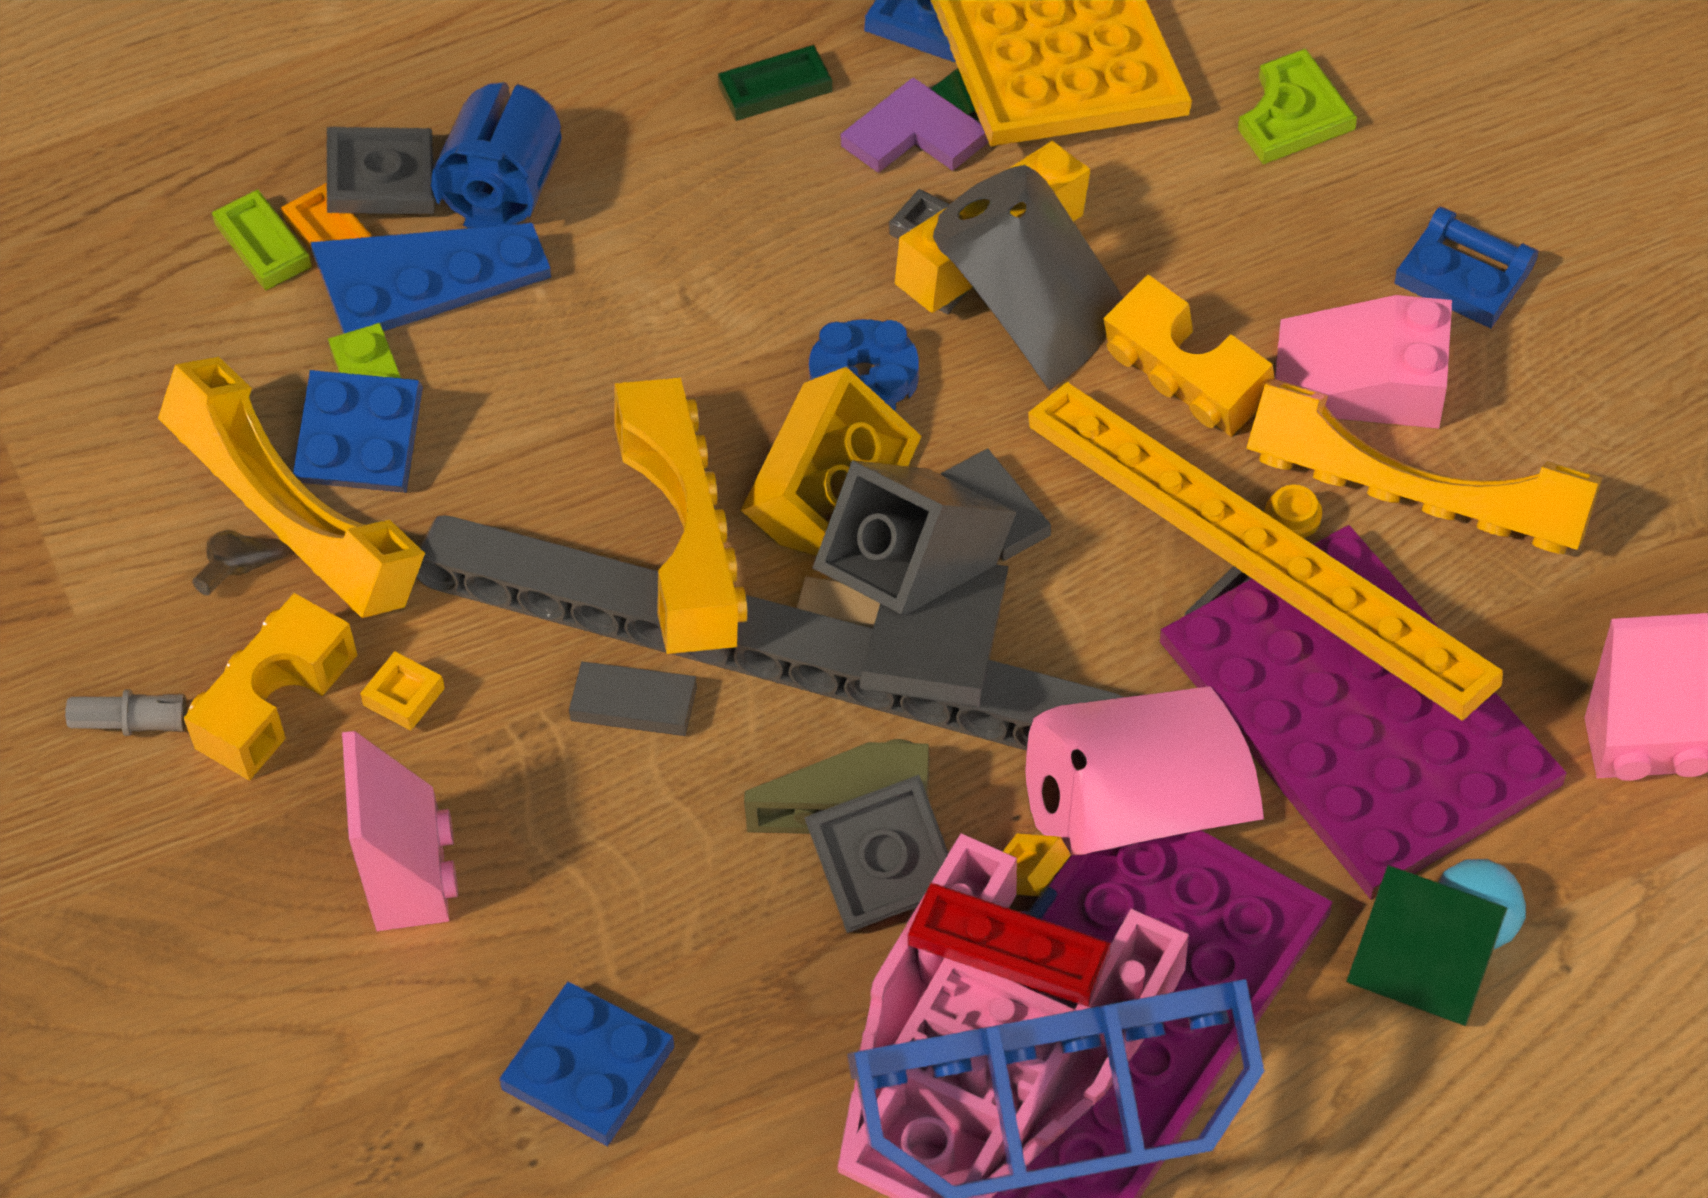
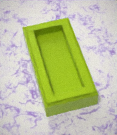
[212,189,312,291]

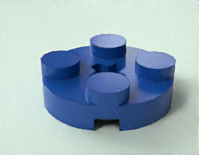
[809,319,919,411]

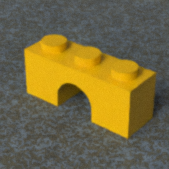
[1103,274,1274,437]
[184,593,358,781]

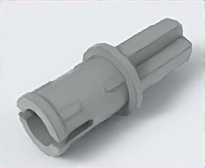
[65,689,187,736]

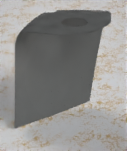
[933,164,1123,390]

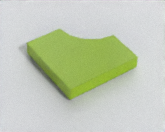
[1238,48,1357,165]

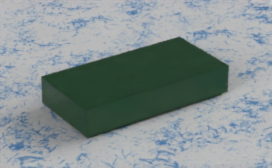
[717,44,833,121]

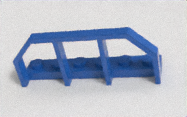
[847,979,1264,1198]

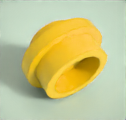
[1265,485,1323,538]

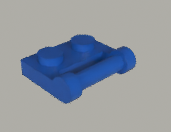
[1394,206,1539,328]

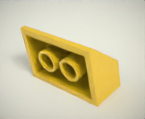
[741,367,922,556]

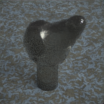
[192,529,295,596]

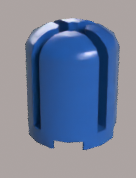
[431,82,562,228]

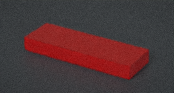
[907,882,1111,1007]

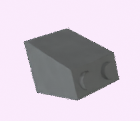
[813,460,1016,615]

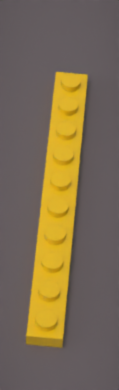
[1028,382,1503,721]

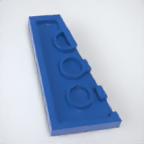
[310,223,551,334]

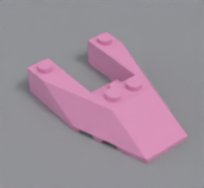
[838,833,1189,1198]

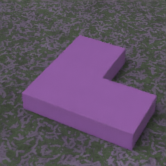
[841,77,988,173]

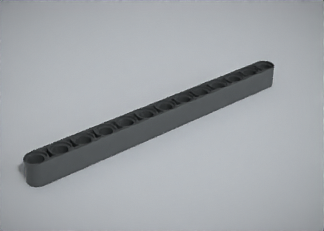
[416,515,1124,767]

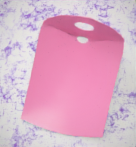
[1025,686,1264,855]

